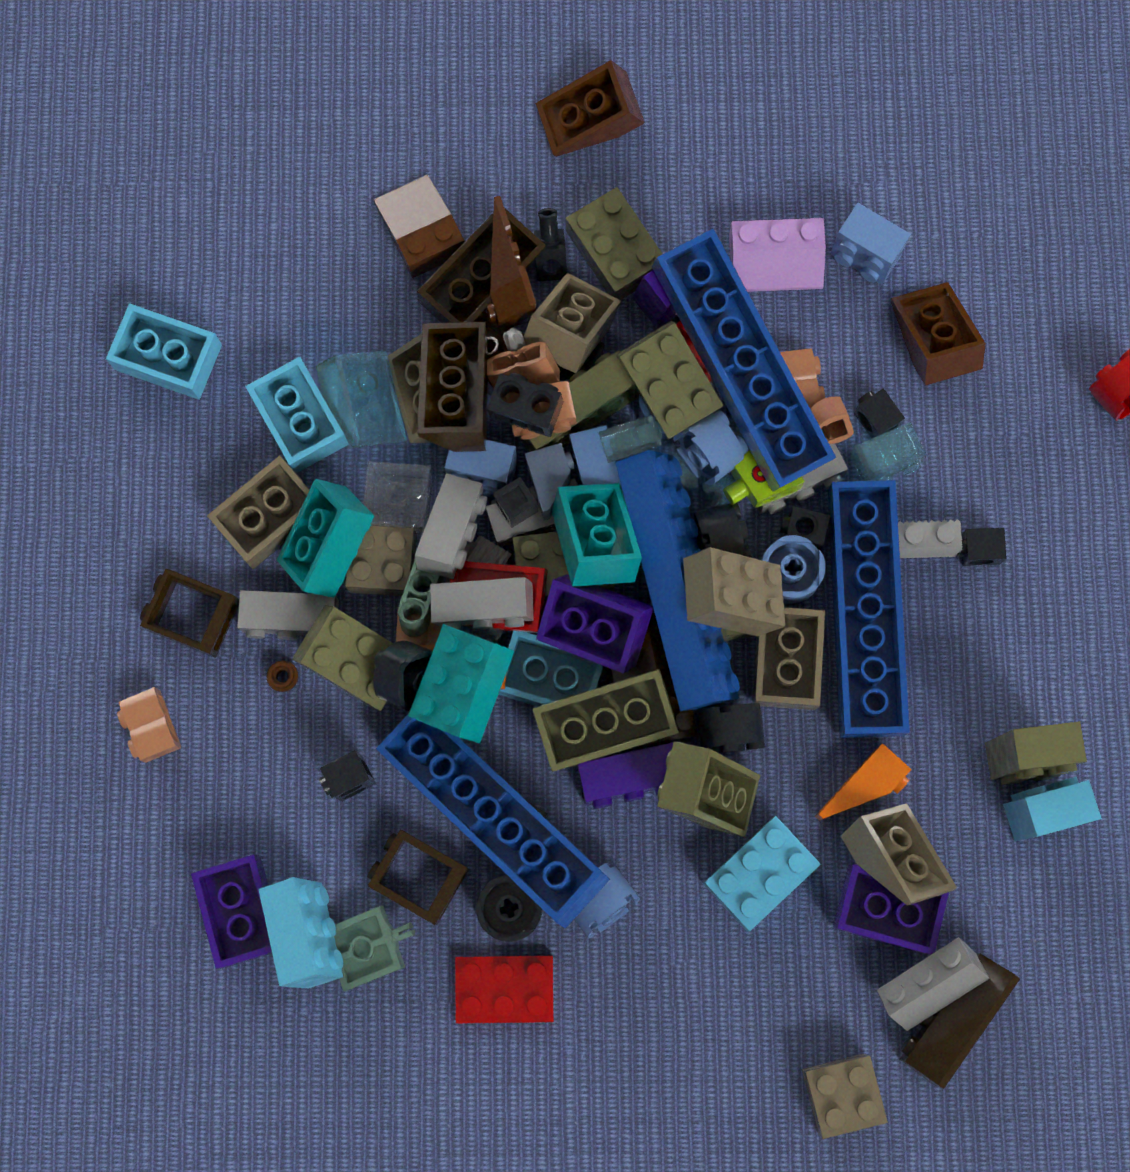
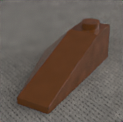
[486,196,536,331]

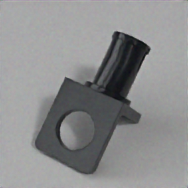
[534,208,567,281]

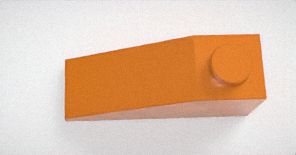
[815,743,912,821]

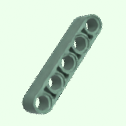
[398,497,445,637]

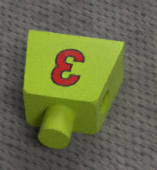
[723,450,805,508]

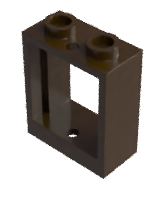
[140,568,239,658]
[367,829,469,925]

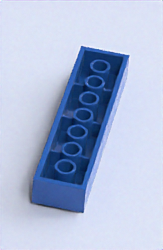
[651,228,836,492]
[615,450,740,711]
[827,480,910,738]
[376,714,610,929]

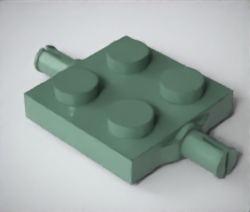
[334,906,415,991]

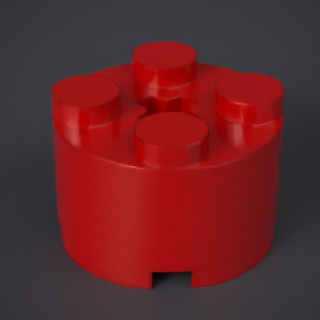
[1089,349,1130,421]

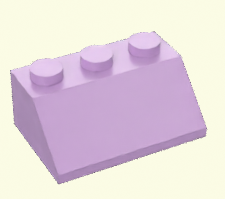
[729,218,826,292]

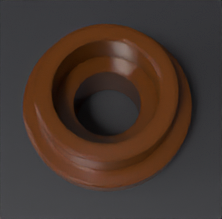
[266,660,299,692]

